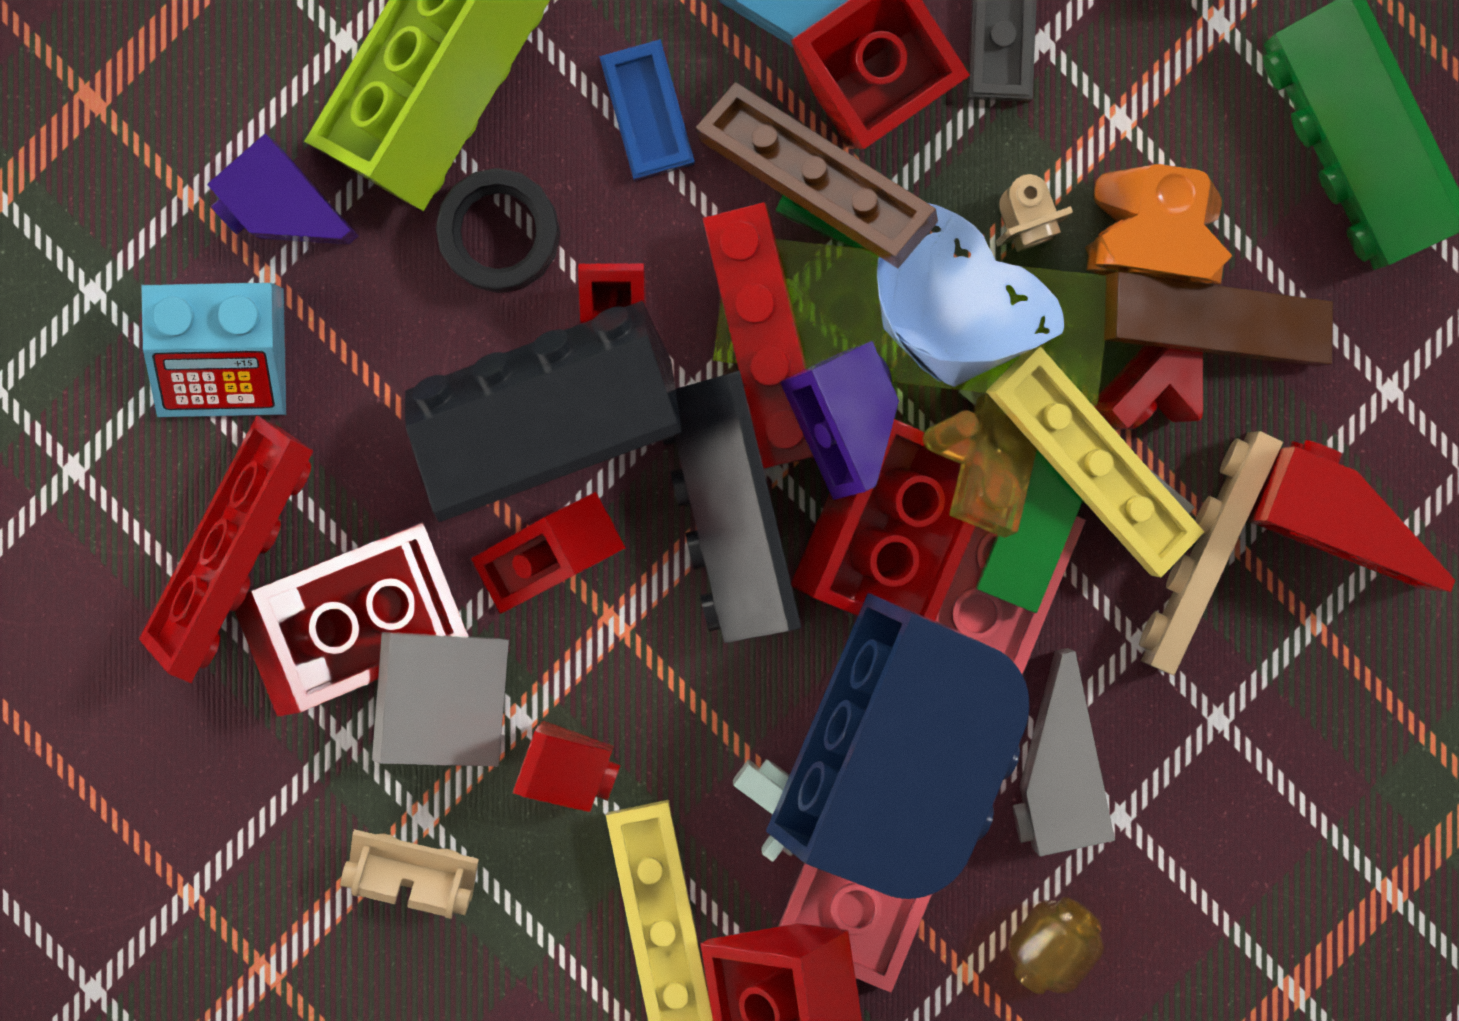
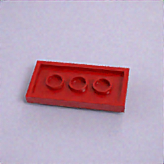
[139,415,313,683]

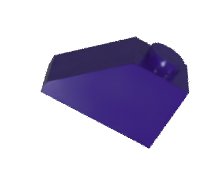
[207,133,359,245]
[780,341,899,500]

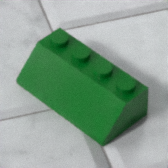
[1263,0,1459,270]

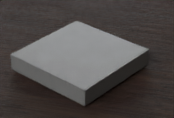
[372,632,509,767]

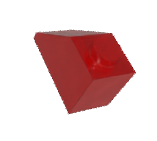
[471,492,625,614]
[513,720,621,812]

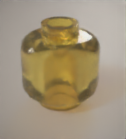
[1008,897,1104,994]

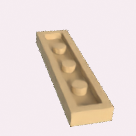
[1139,431,1283,676]

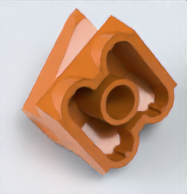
[1085,164,1232,285]

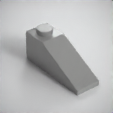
[1012,648,1115,856]

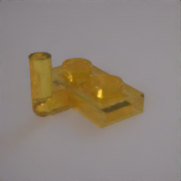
[923,393,1037,538]

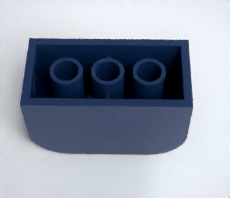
[766,593,1029,899]

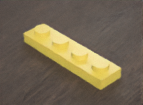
[986,346,1204,578]
[606,800,713,1021]

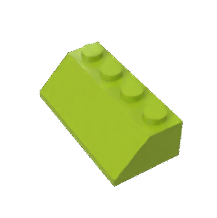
[304,0,550,211]

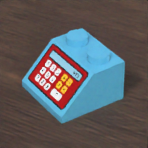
[142,283,286,417]

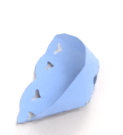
[877,203,1064,387]

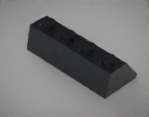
[405,300,682,522]
[663,371,801,643]

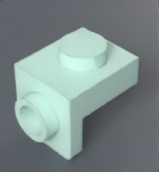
[733,759,793,862]

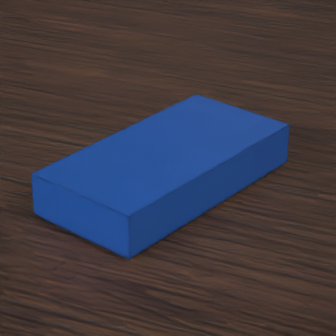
[599,39,695,181]

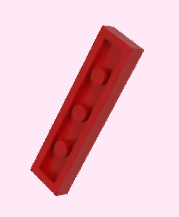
[702,202,814,469]

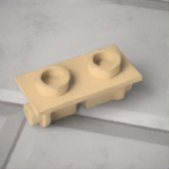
[996,174,1073,252]
[340,829,479,919]

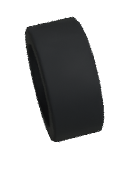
[436,168,560,293]

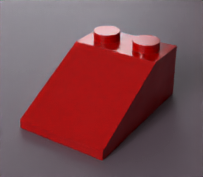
[1247,440,1456,593]
[235,522,468,717]

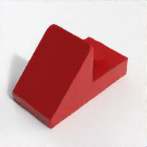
[1091,345,1203,430]

